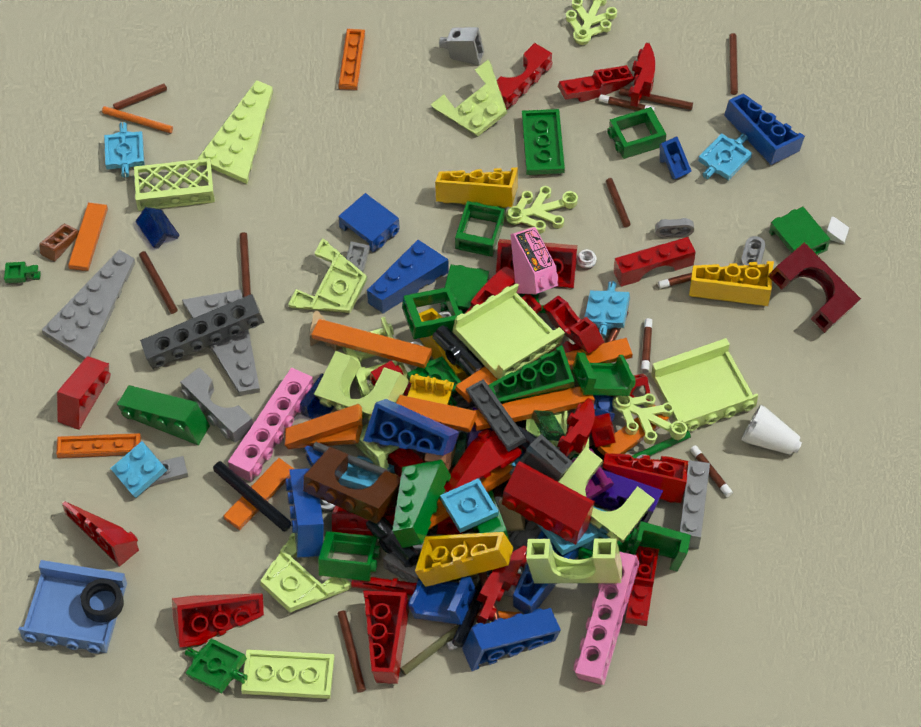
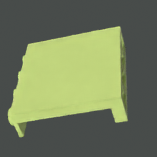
[453,283,565,379]
[651,338,758,431]

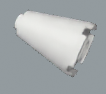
[741,405,802,455]

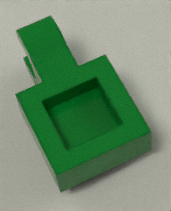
[4,262,41,283]

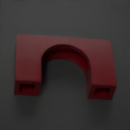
[768,242,861,333]

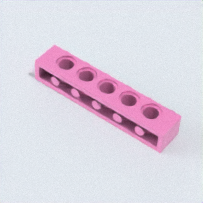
[228,367,315,482]
[574,552,639,685]

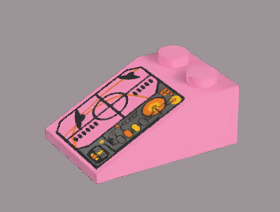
[510,227,558,294]

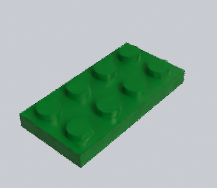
[522,109,565,175]

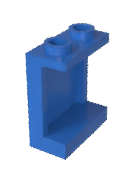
[338,193,400,252]
[408,576,476,625]

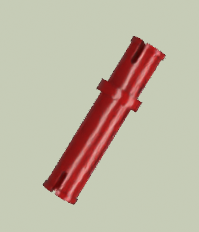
[351,577,417,595]

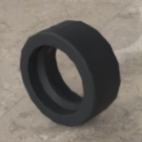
[80,579,124,623]

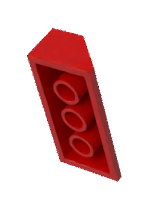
[496,239,578,288]
[502,461,595,545]

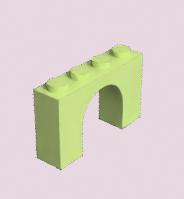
[314,351,409,421]
[559,447,655,543]
[526,538,622,583]

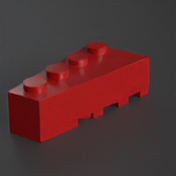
[363,590,409,684]

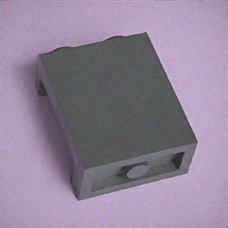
[509,434,573,482]

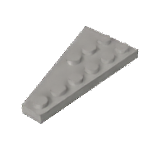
[42,249,135,360]
[182,289,260,396]

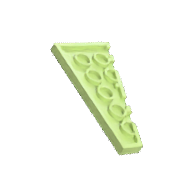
[198,80,273,184]

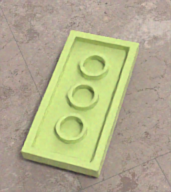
[241,650,335,699]

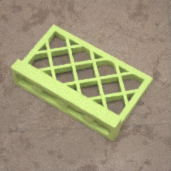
[134,158,215,211]

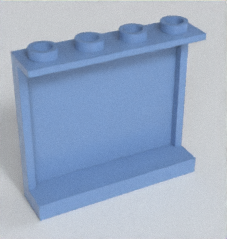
[18,560,127,654]

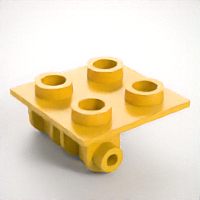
[408,374,454,405]

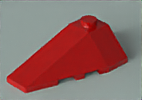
[444,430,522,493]
[603,453,688,503]
[62,501,139,567]
[172,593,264,648]

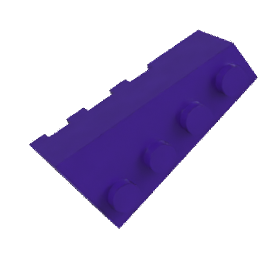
[591,470,663,524]

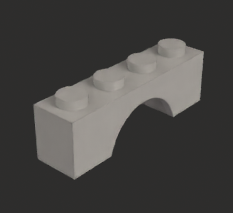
[180,368,253,443]
[679,460,710,549]

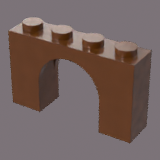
[303,447,401,524]

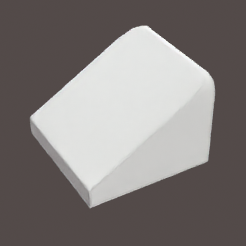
[826,217,849,244]

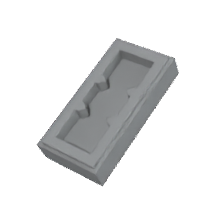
[346,241,370,272]
[149,456,188,487]

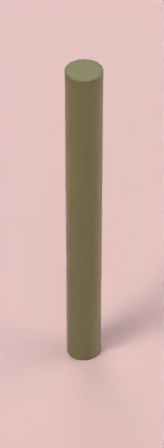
[400,624,459,675]

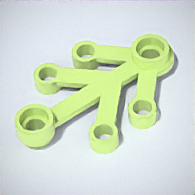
[566,0,617,45]
[506,186,578,234]
[612,393,688,445]

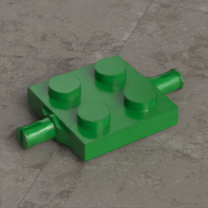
[407,356,461,406]
[185,638,248,694]

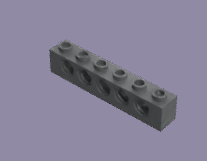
[140,294,265,369]

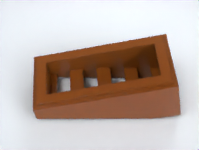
[39,223,79,262]

